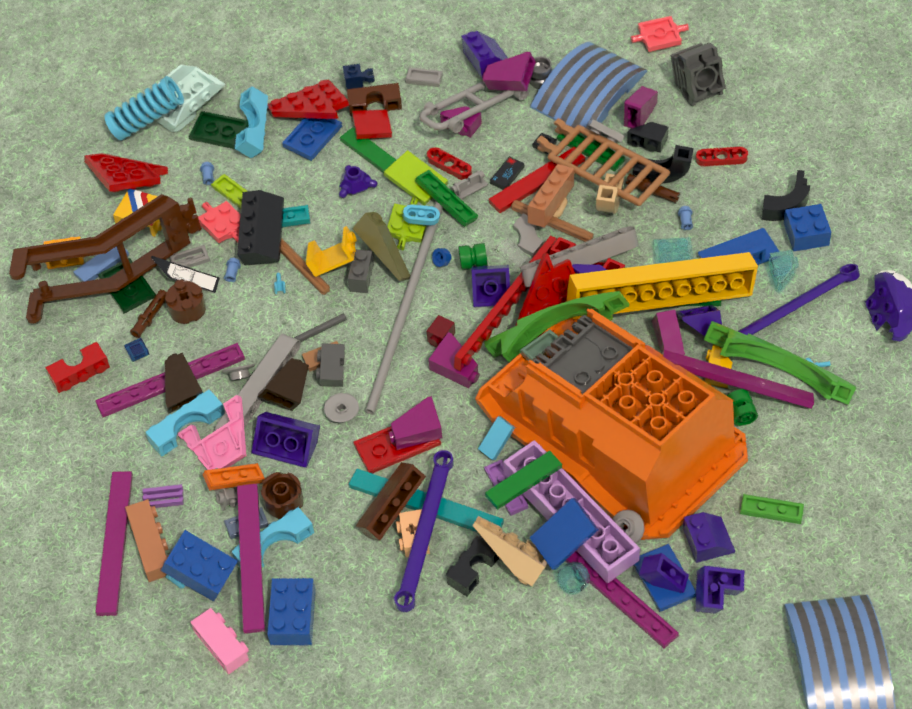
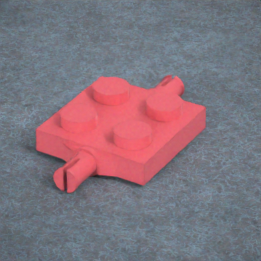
[631,16,689,52]
[198,201,241,243]

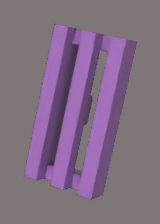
[143,484,184,508]

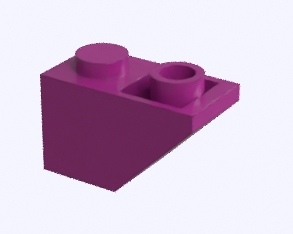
[440,106,482,138]

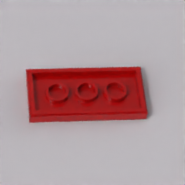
[353,426,441,474]

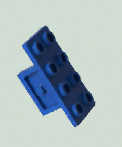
[698,228,781,265]

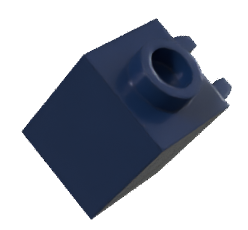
[343,63,375,91]

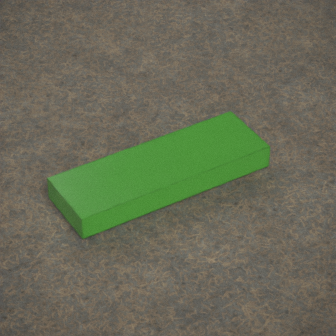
[740,494,804,524]

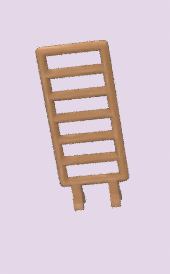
[537,118,670,206]

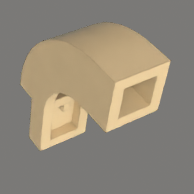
[596,173,624,214]

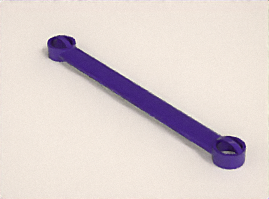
[721,264,860,348]
[394,450,454,612]

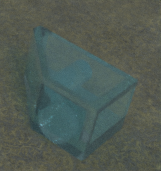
[769,250,799,293]

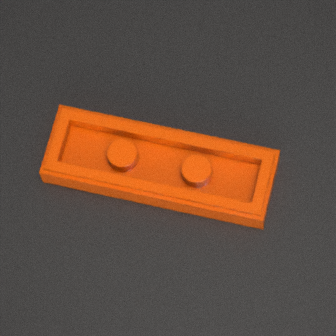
[203,463,265,490]

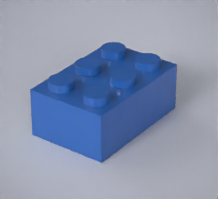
[161,530,238,601]
[268,578,316,645]

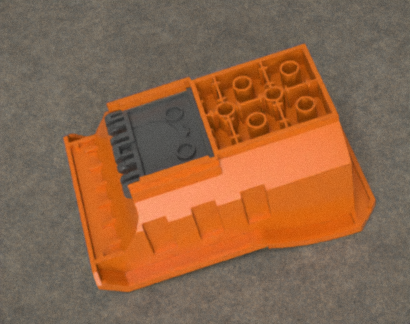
[475,308,748,540]

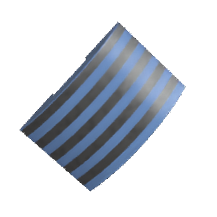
[530,42,647,130]
[784,595,896,709]

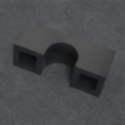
[446,535,500,597]

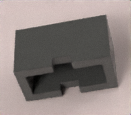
[348,249,374,293]
[316,343,345,387]

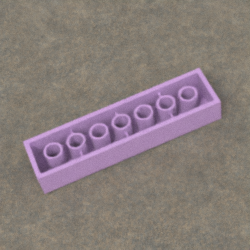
[503,440,640,583]

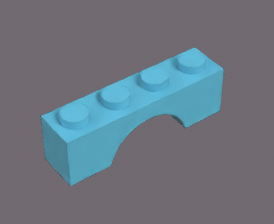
[235,86,268,158]
[145,389,225,457]
[231,507,314,569]

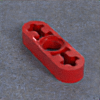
[427,147,472,180]
[696,147,748,167]

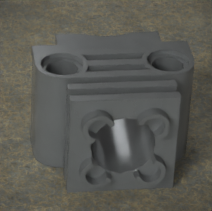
[670,42,726,106]

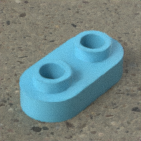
[403,205,440,225]

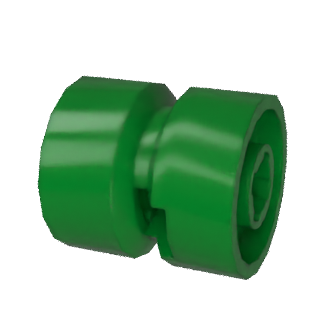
[458,243,488,270]
[727,389,758,426]

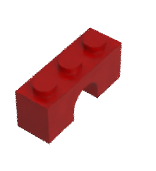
[45,341,110,393]

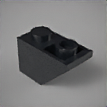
[627,122,669,153]

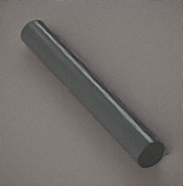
[294,313,347,342]

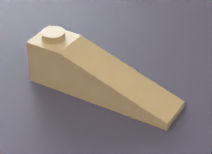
[473,516,547,586]

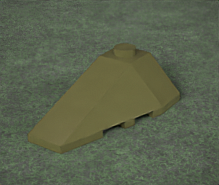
[352,212,410,281]

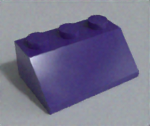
[461,31,508,79]
[251,412,320,468]

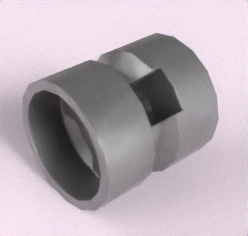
[530,56,552,89]

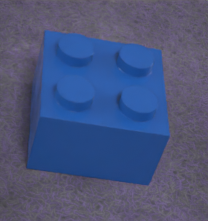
[784,204,832,252]

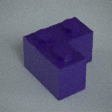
[695,566,745,614]

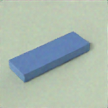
[74,247,129,282]

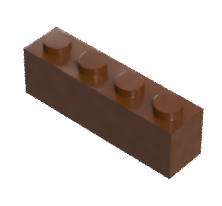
[355,462,426,541]

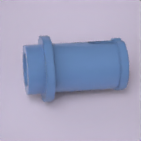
[200,162,214,185]
[678,206,693,230]
[224,258,241,282]

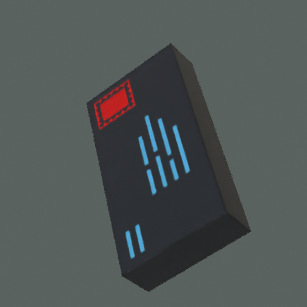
[490,156,525,190]

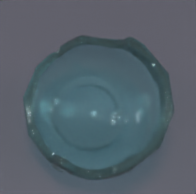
[557,561,590,595]

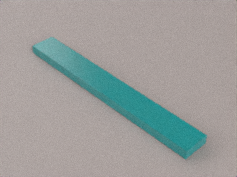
[349,468,504,532]

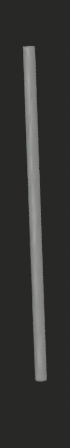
[365,202,443,415]

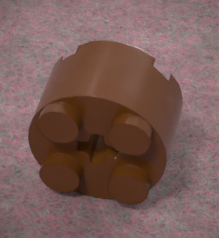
[165,280,206,324]
[261,472,304,519]

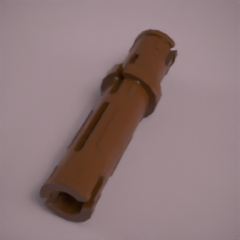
[626,173,680,203]
[130,289,167,338]

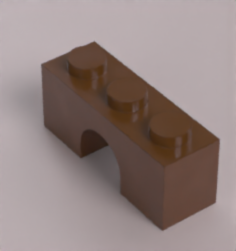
[347,83,402,116]

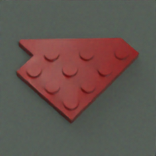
[267,79,349,119]
[84,153,168,192]
[515,253,575,337]

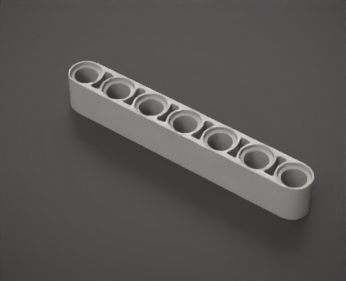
[521,226,639,287]
[215,333,301,431]

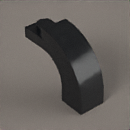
[632,145,694,183]
[761,170,811,221]

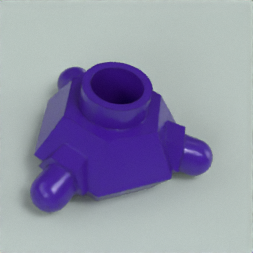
[339,165,378,198]

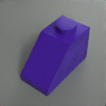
[639,553,689,593]

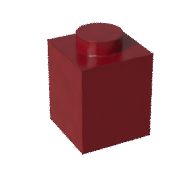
[426,315,456,347]

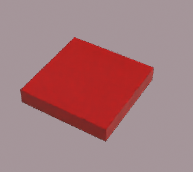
[352,109,392,139]

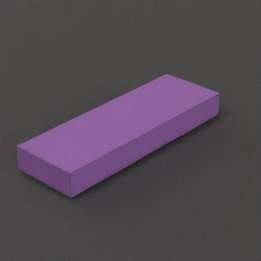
[484,459,529,516]

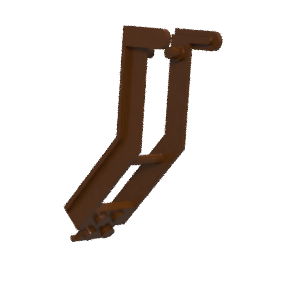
[9,194,202,324]

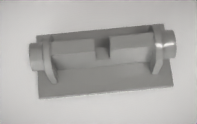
[449,170,488,200]
[215,468,238,511]

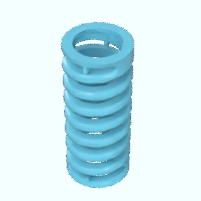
[104,76,184,141]

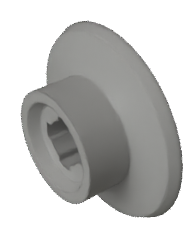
[222,364,255,381]
[324,393,359,423]
[612,510,644,544]

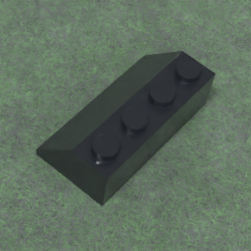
[237,190,284,265]

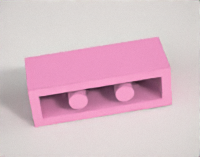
[190,608,249,675]

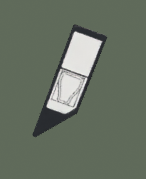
[151,256,220,293]

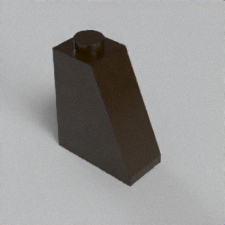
[165,353,203,414]
[258,358,309,411]

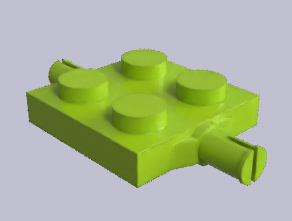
[387,197,426,250]

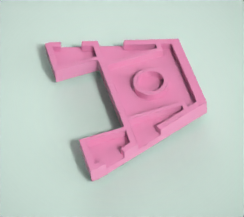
[178,395,247,470]

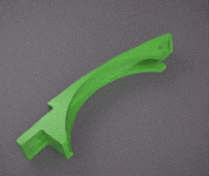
[484,291,630,363]
[704,321,856,405]

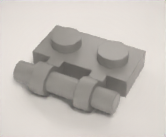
[587,119,624,143]

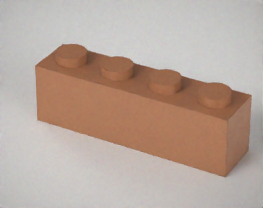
[528,164,574,228]
[125,499,169,582]

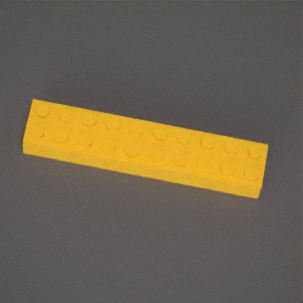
[566,252,758,319]

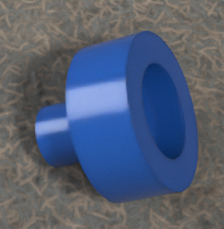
[432,248,452,267]

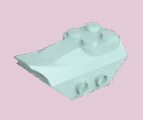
[153,65,225,132]

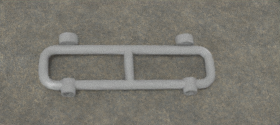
[419,81,529,133]

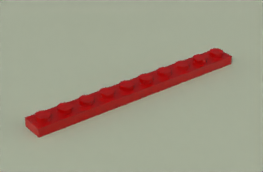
[454,235,557,371]

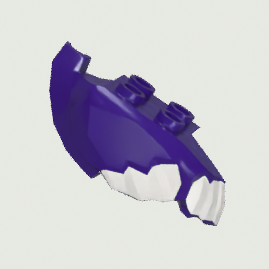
[865,270,912,342]

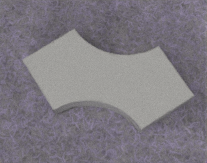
[513,213,543,257]

